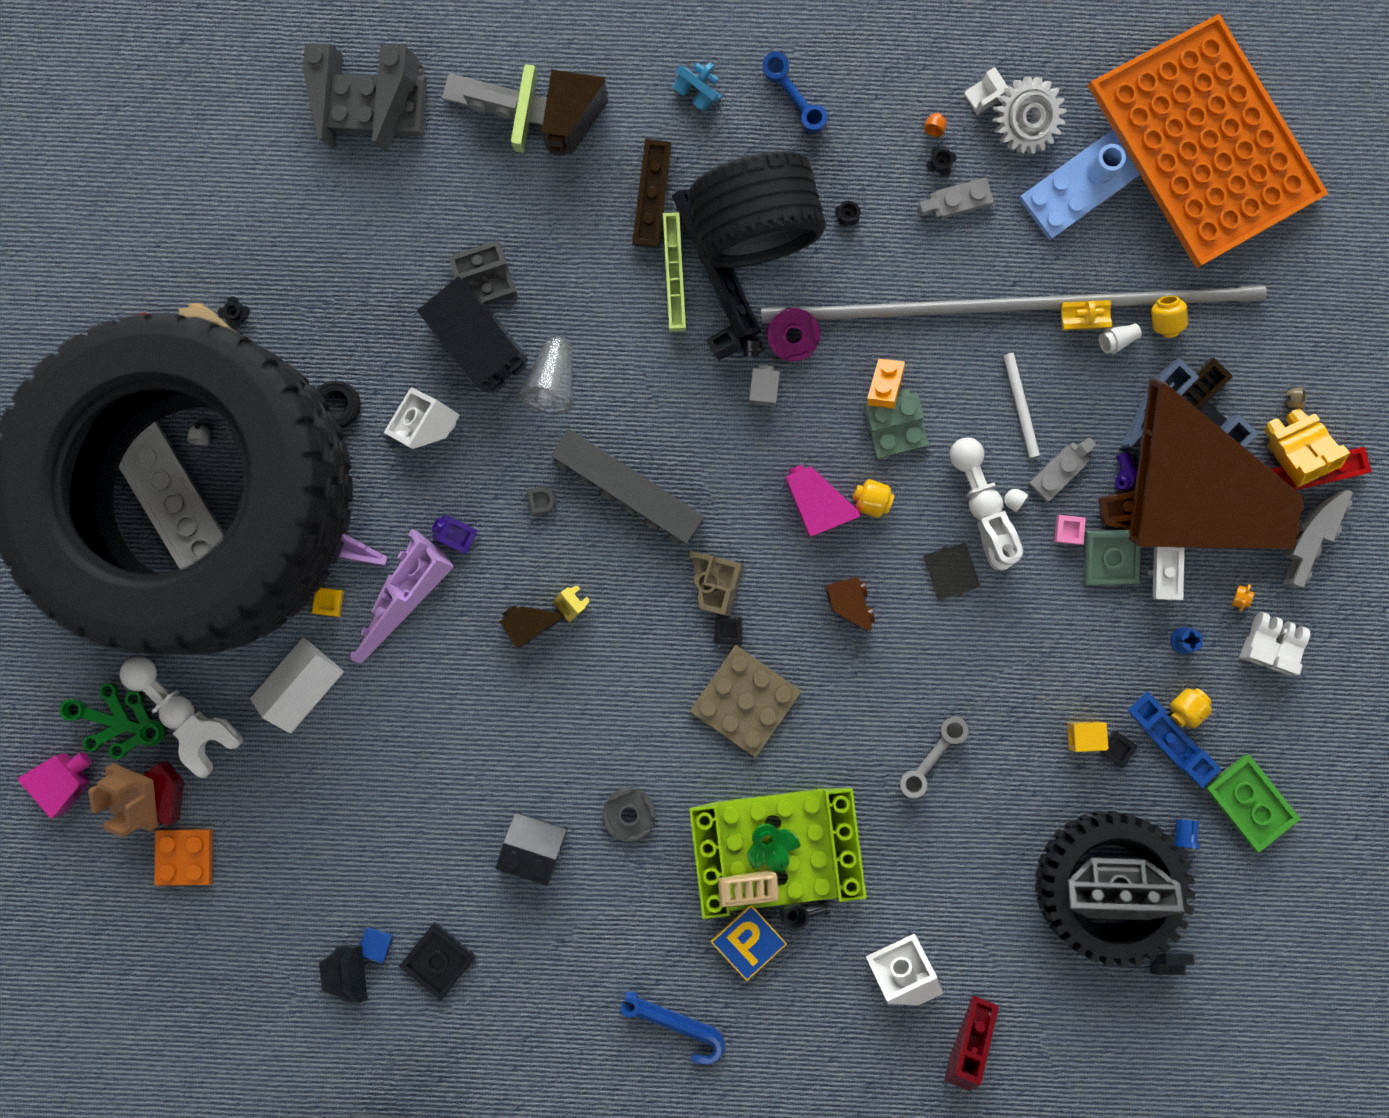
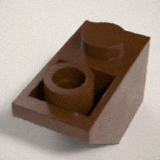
[825,577,875,631]

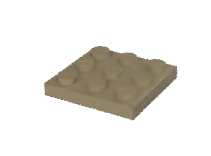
[690,645,802,758]

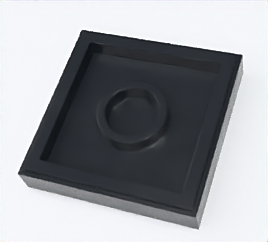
[399,922,476,1001]

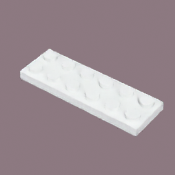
[119,422,225,569]

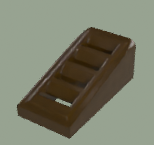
[1181,357,1233,410]

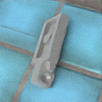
[917,177,994,219]
[1028,437,1097,503]

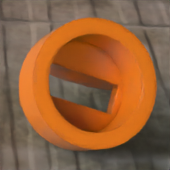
[924,113,946,137]

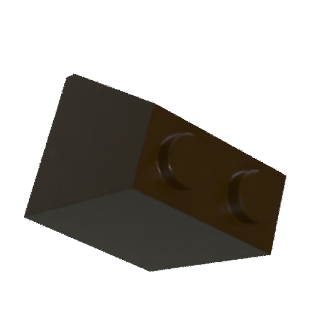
[541,69,608,156]

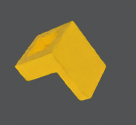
[1067,721,1108,752]

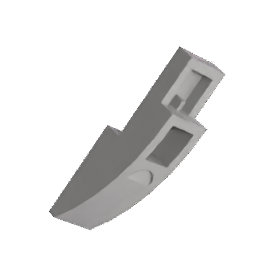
[1282,490,1353,588]

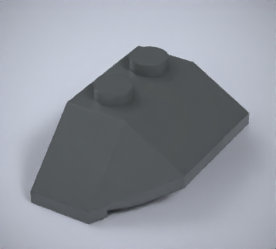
[1067,858,1184,920]

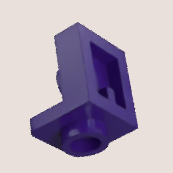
[432,514,478,554]

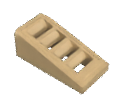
[718,871,778,907]

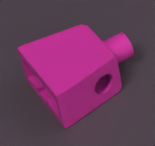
[17,752,92,819]

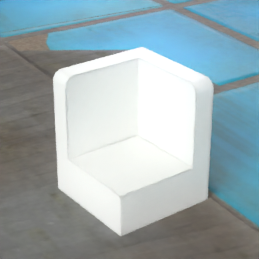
[964,67,1008,115]

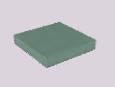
[1084,530,1141,585]

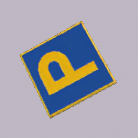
[711,904,787,981]

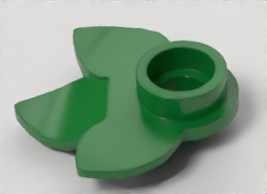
[747,824,801,872]

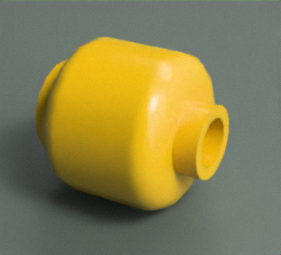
[1151,296,1188,338]
[852,479,894,518]
[1170,688,1212,729]

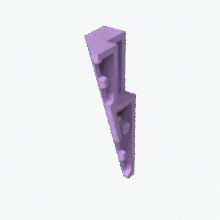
[350,529,454,664]

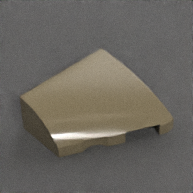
[689,550,744,616]

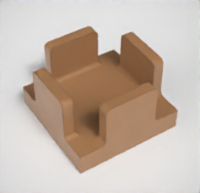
[89,763,158,837]

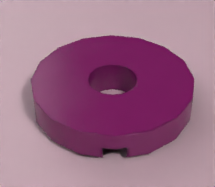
[767,307,820,362]

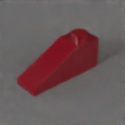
[944,996,999,1091]

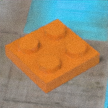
[154,829,213,885]

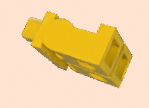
[1264,408,1350,488]

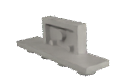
[442,73,547,126]

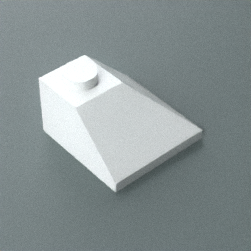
[384,387,460,449]
[866,934,943,1005]

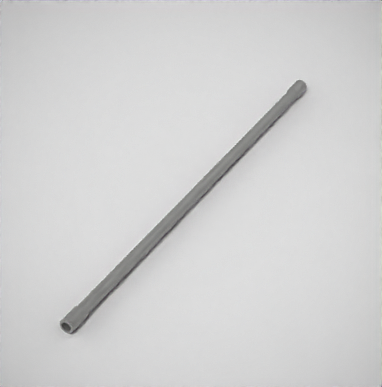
[761,285,1267,324]

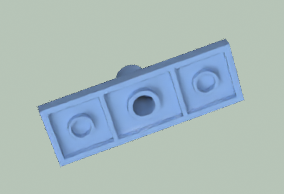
[1019,130,1140,241]

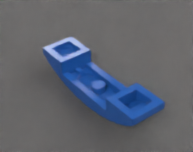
[1127,691,1221,788]

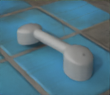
[899,717,969,798]

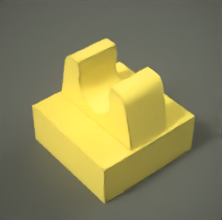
[552,586,589,622]

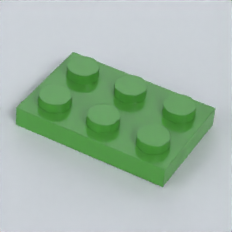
[1204,754,1301,853]

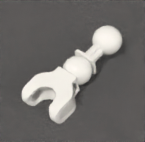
[950,437,1023,571]
[120,656,243,778]

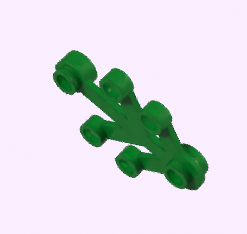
[60,683,165,759]

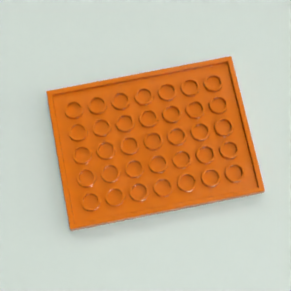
[1087,14,1328,269]

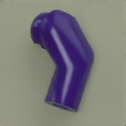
[1115,451,1137,491]

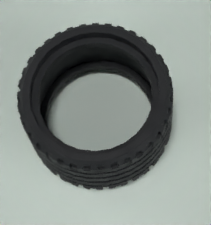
[687,151,826,268]

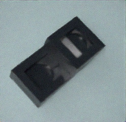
[1149,953,1195,975]

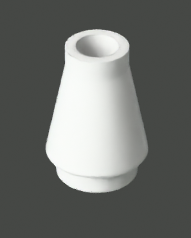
[1099,323,1142,354]

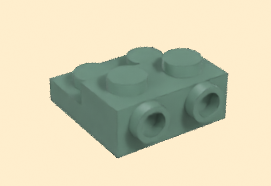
[863,389,929,459]

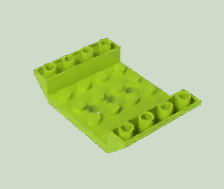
[689,788,867,919]

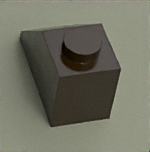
[499,605,564,648]

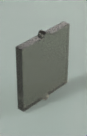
[923,542,981,600]

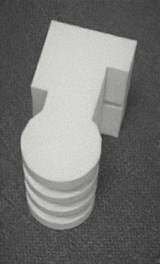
[1239,611,1310,676]

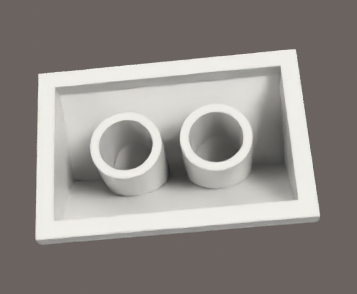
[250,637,344,734]

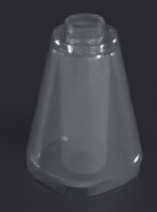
[519,335,573,413]

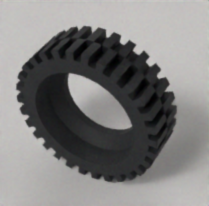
[1035,811,1195,967]

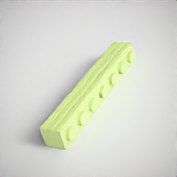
[663,212,686,332]

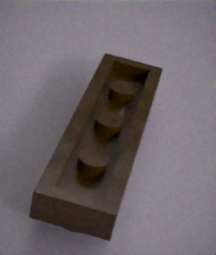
[632,139,672,249]

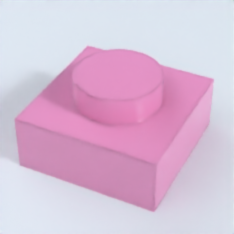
[1054,515,1086,545]

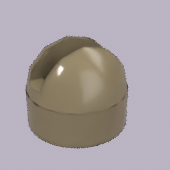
[1285,388,1306,409]

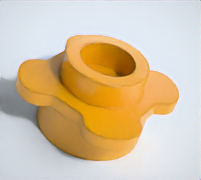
[1232,584,1254,612]

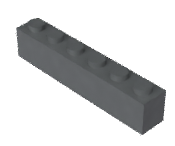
[551,428,704,546]

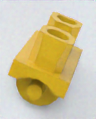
[1061,300,1112,331]

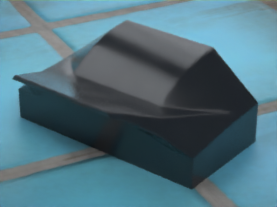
[319,945,368,1003]

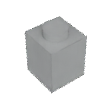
[748,365,780,407]

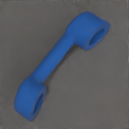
[763,51,828,134]

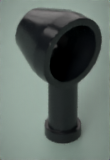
[780,901,831,932]

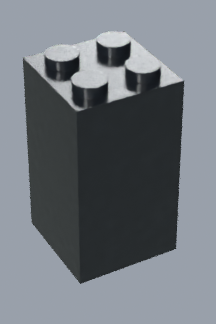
[417,276,530,393]

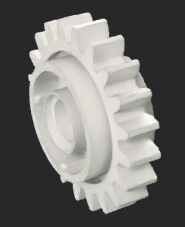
[992,77,1067,154]

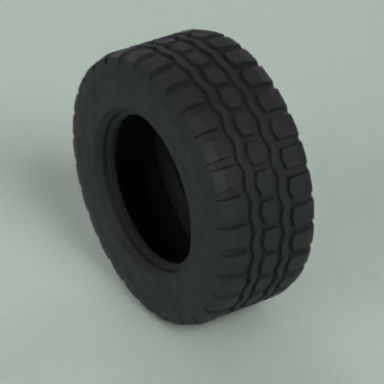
[0,313,353,655]

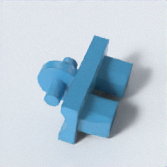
[672,62,722,112]

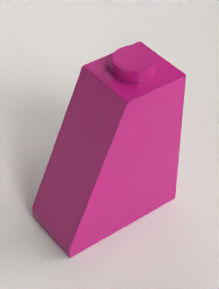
[784,465,860,538]

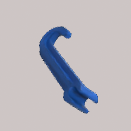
[620,991,725,1065]

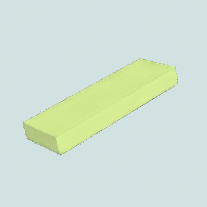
[511,64,538,153]

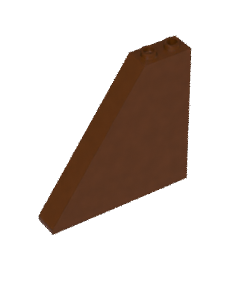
[1129,379,1304,549]

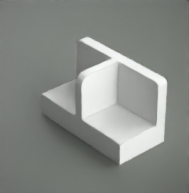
[1148,547,1185,601]

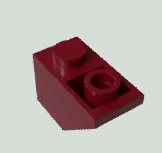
[143,761,184,827]

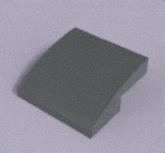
[448,240,518,305]

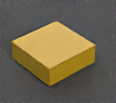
[312,588,344,617]

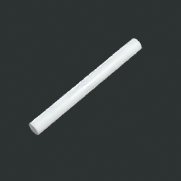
[1003,353,1040,458]

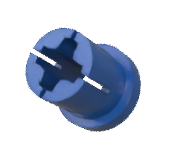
[1170,627,1203,654]
[1174,819,1200,849]

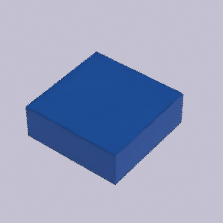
[360,927,393,963]

